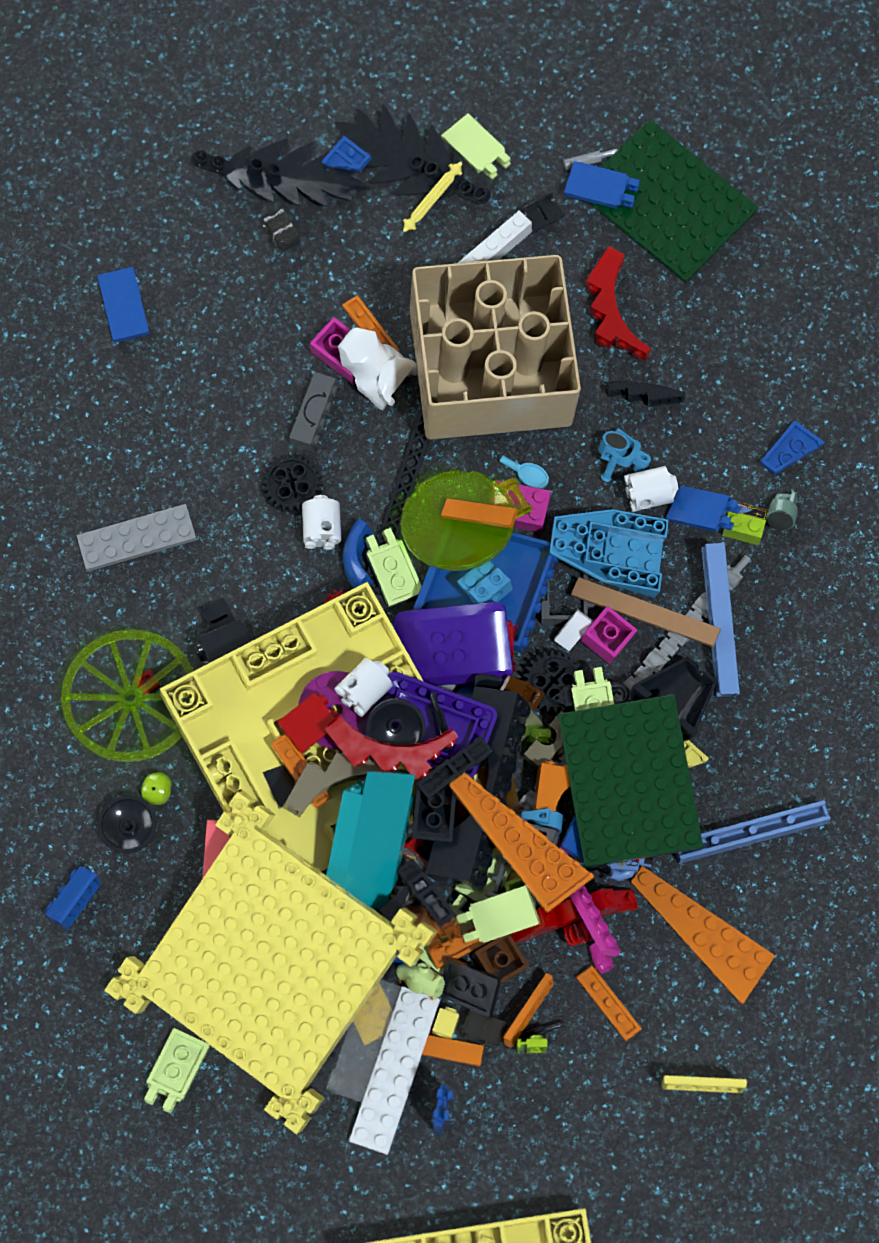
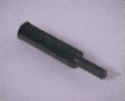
[430,692,454,751]
[506,1021,564,1048]

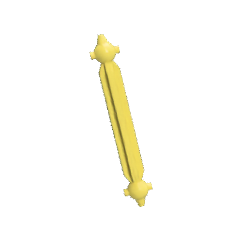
[403,162,462,232]

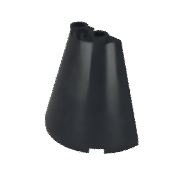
[631,657,717,742]

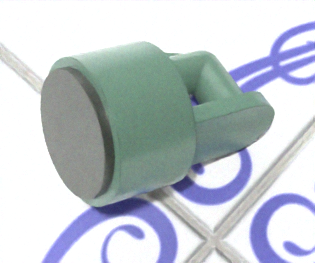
[767,491,798,531]

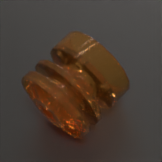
[415,908,462,952]

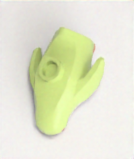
[396,963,445,1000]

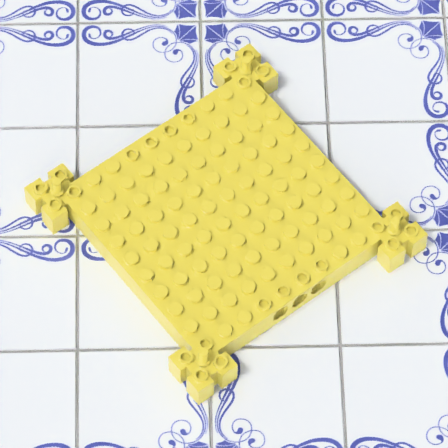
[104,792,438,1134]

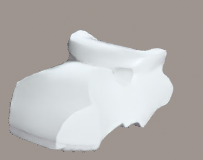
[338,328,418,410]

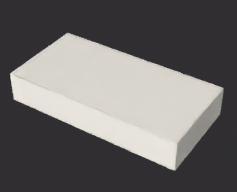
[554,610,593,651]

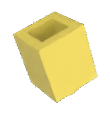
[432,1007,459,1040]

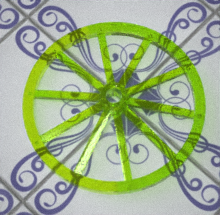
[61,629,193,762]

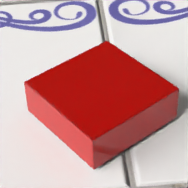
[134,670,161,696]

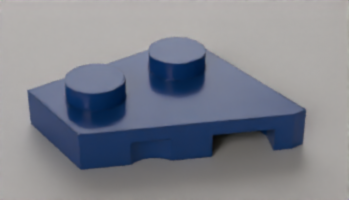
[321,136,372,172]

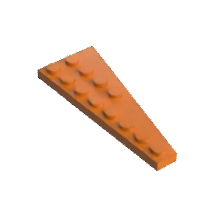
[449,773,594,913]
[631,866,775,1005]

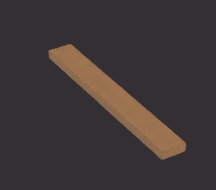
[571,577,721,648]

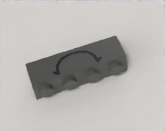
[289,372,338,451]

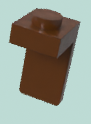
[500,675,545,710]

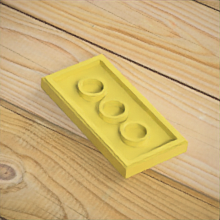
[662,1076,747,1093]

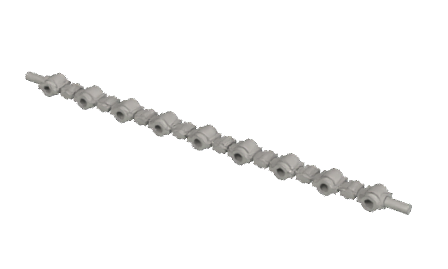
[517,555,751,815]

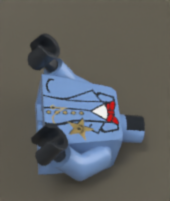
[598,857,653,881]

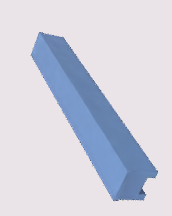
[702,542,740,697]
[675,800,831,864]

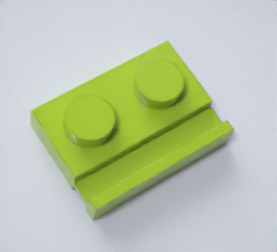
[517,1035,547,1054]

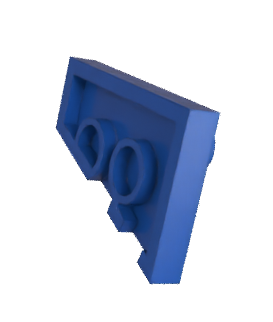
[760,420,825,475]

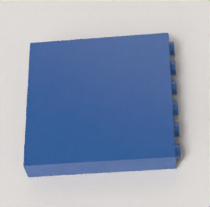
[413,519,559,654]

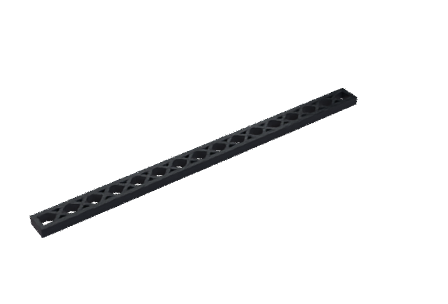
[367,404,430,595]

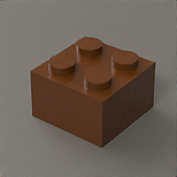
[471,934,529,985]

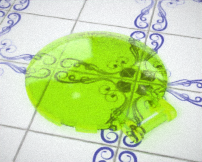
[401,470,532,571]

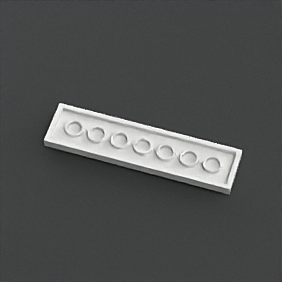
[349,986,440,1155]

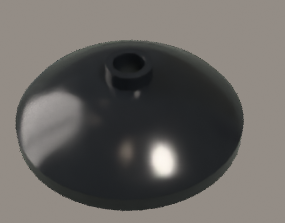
[366,699,426,744]
[97,795,157,854]

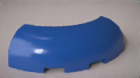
[343,519,373,588]

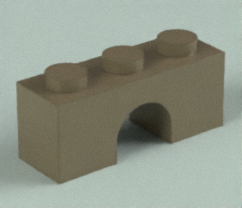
[524,711,564,770]

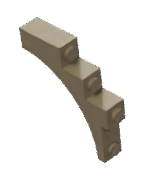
[283,752,410,817]

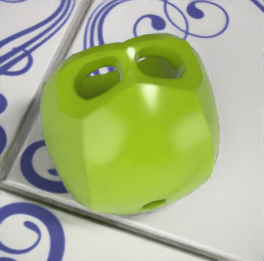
[141,772,172,805]

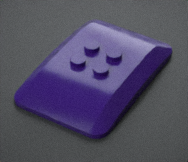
[394,602,513,686]
[364,672,497,778]

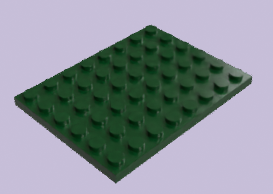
[586,119,759,284]
[558,694,703,868]

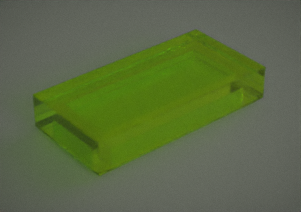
[530,729,551,742]

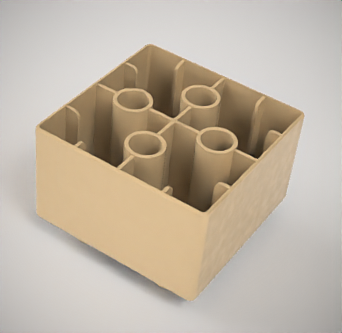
[410,255,581,439]

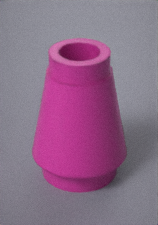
[589,943,614,974]

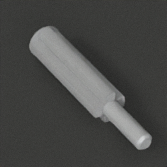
[564,149,618,170]

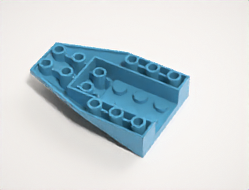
[549,509,669,598]

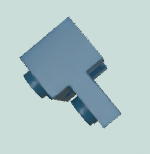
[457,558,513,604]

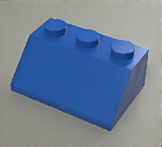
[45,866,102,931]

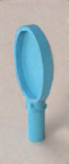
[500,455,549,489]

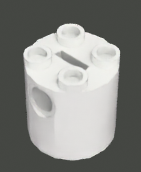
[624,466,678,512]
[302,495,341,550]
[334,658,393,717]

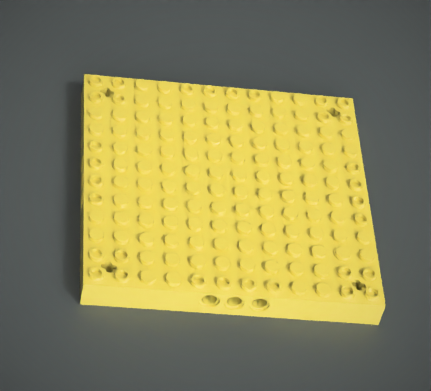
[159,582,482,873]

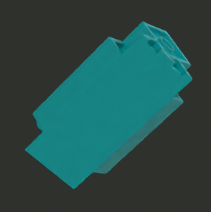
[326,771,415,912]

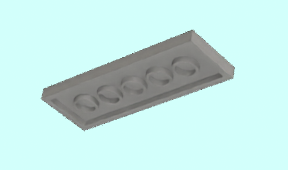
[77,504,196,572]

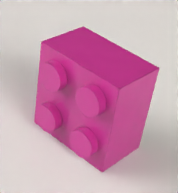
[580,606,637,664]

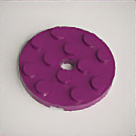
[298,671,375,750]

